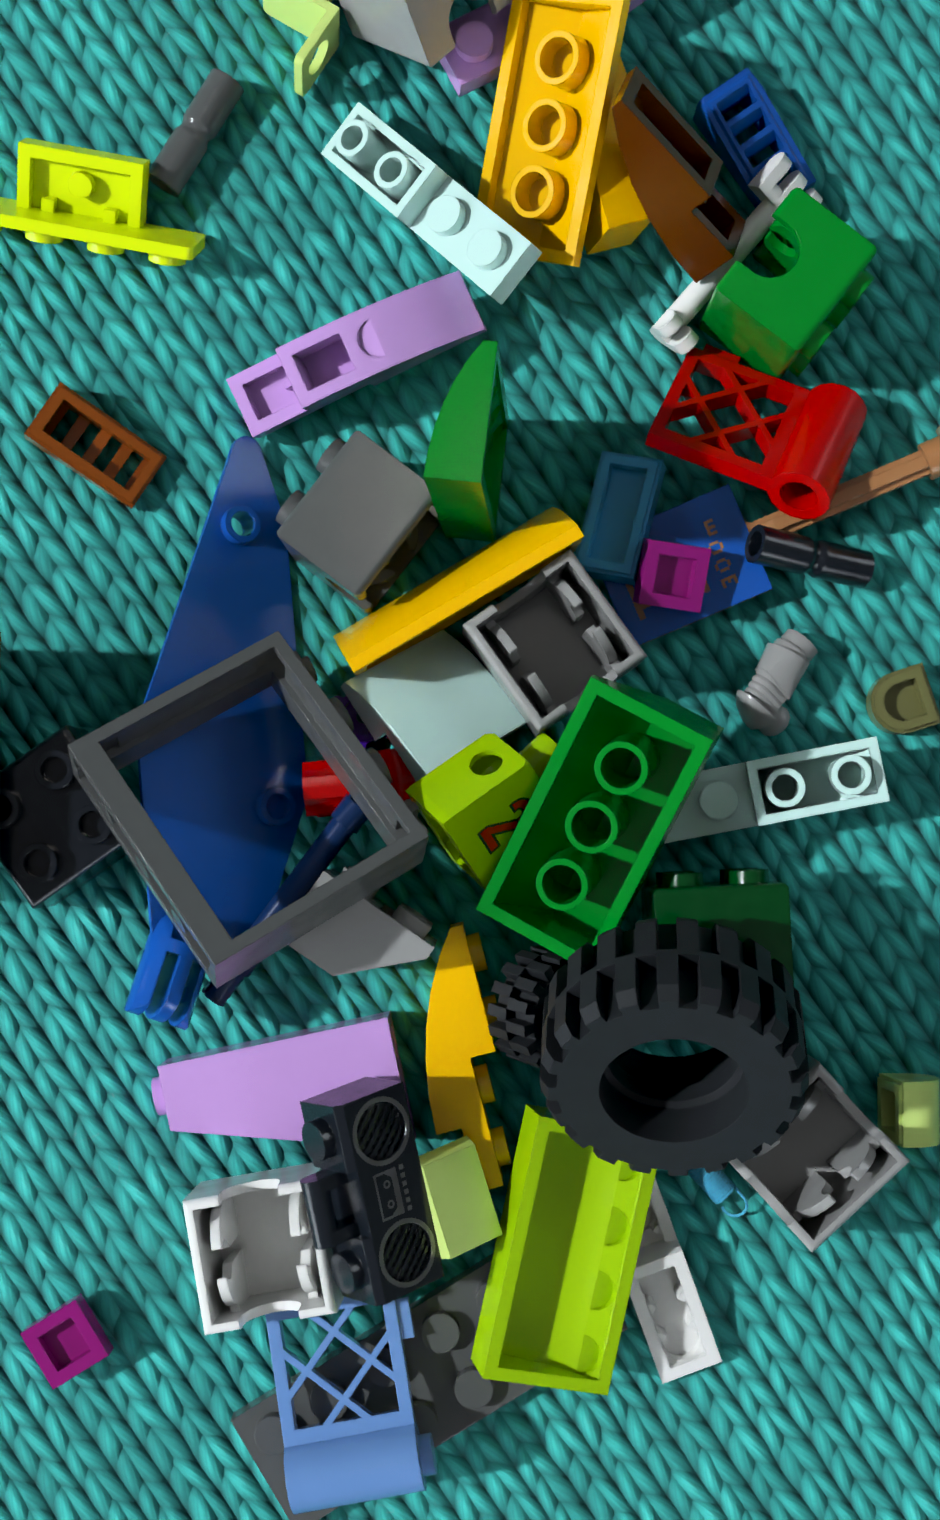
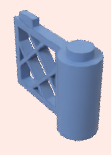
[265,1296,437,1515]

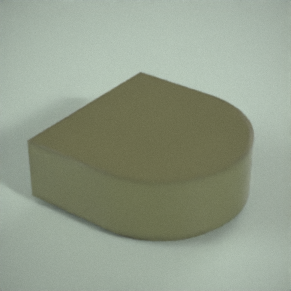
[866,663,940,735]

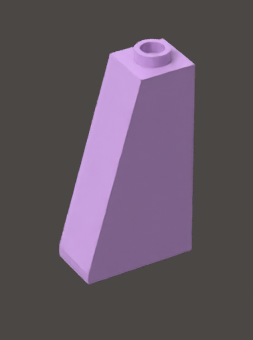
[151,1011,416,1141]

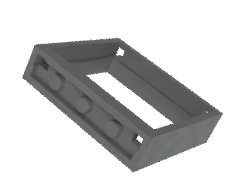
[67,631,429,989]

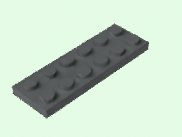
[231,1253,628,1520]

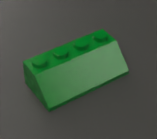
[476,675,724,960]

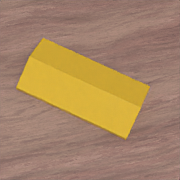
[477,0,631,267]

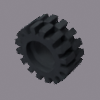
[487,946,568,1068]

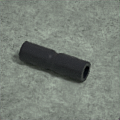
[745,525,875,588]

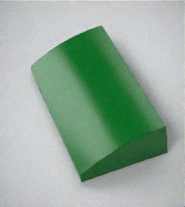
[423,340,509,542]

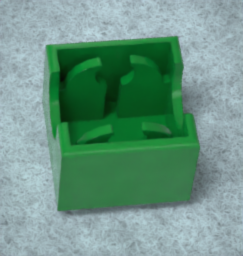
[700,188,877,379]

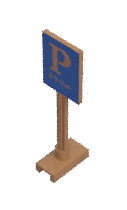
[603,425,940,645]

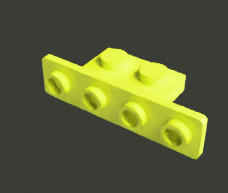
[0,138,206,266]

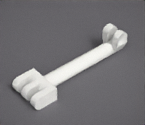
[649,152,823,355]

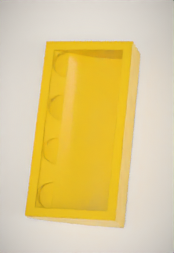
[333,507,584,676]

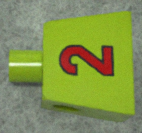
[405,732,557,890]

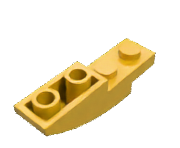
[426,922,512,1189]

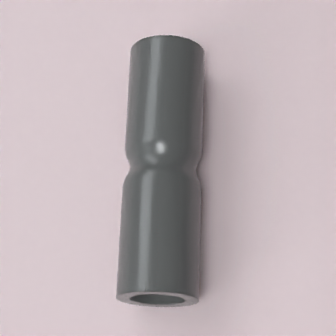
[149,68,244,197]

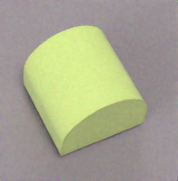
[877,1073,940,1148]

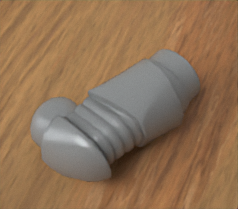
[735,629,817,736]

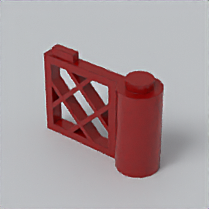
[645,344,867,519]

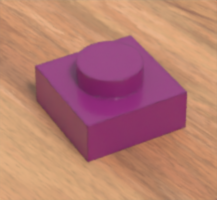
[633,538,712,613]
[20,1293,114,1390]

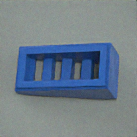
[693,67,816,208]

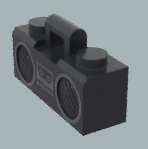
[300,1077,444,1306]

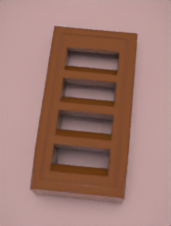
[24,382,167,509]

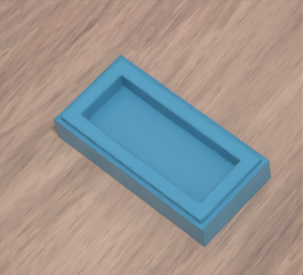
[575,450,666,586]

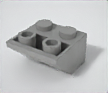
[288,866,437,976]

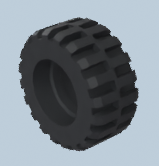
[539,917,809,1176]

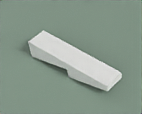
[630,1178,722,1384]

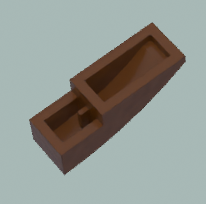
[612,66,746,283]

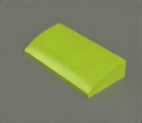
[470,1104,657,1395]

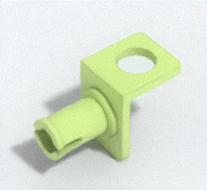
[263,0,340,97]

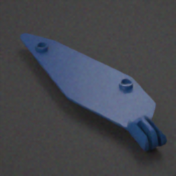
[124,436,306,1030]

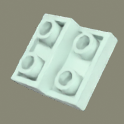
[341,630,527,781]

